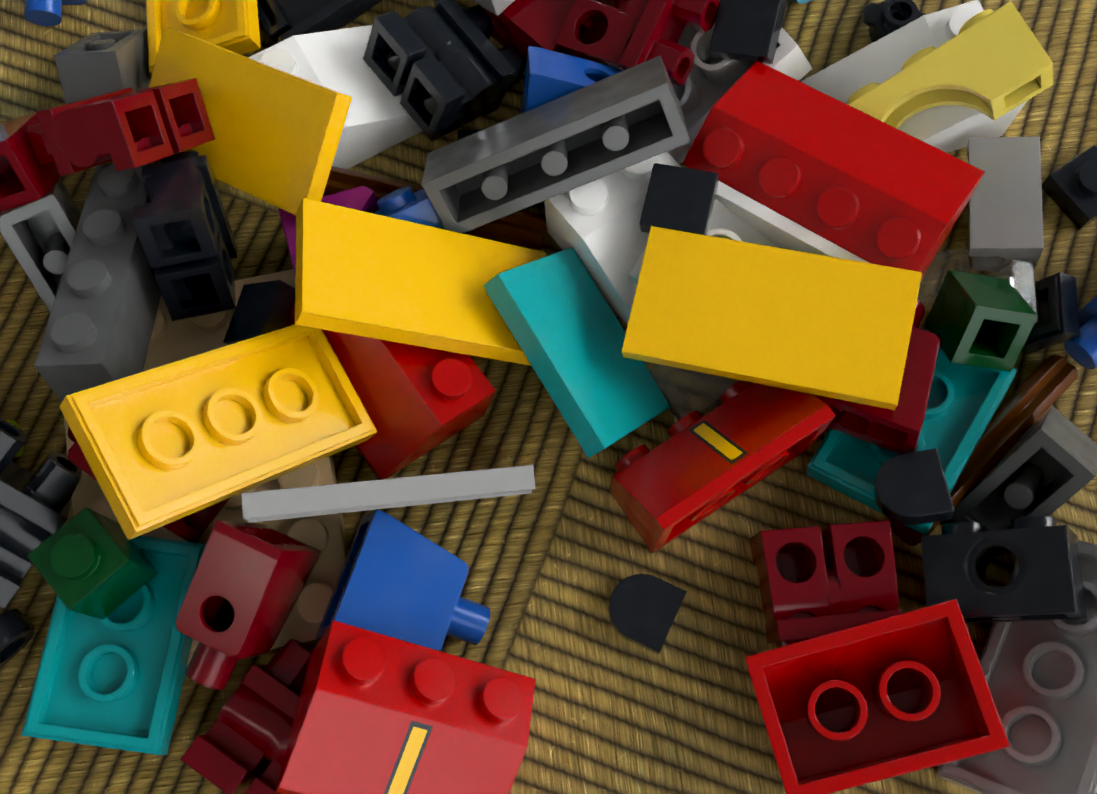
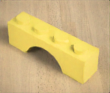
[846,1,1053,129]

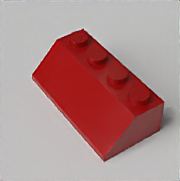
[682,61,985,279]

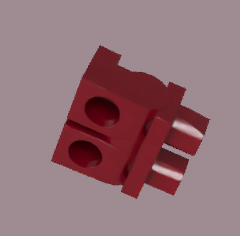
[555,0,720,86]
[27,78,215,176]
[749,520,902,648]
[180,639,313,794]

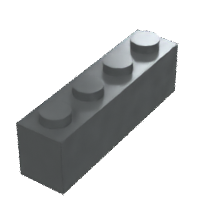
[421,55,690,233]
[34,161,161,401]

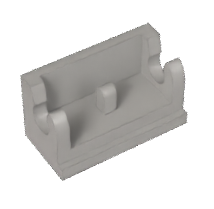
[967,136,1044,274]

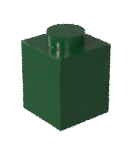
[925,269,1038,372]
[27,507,159,619]

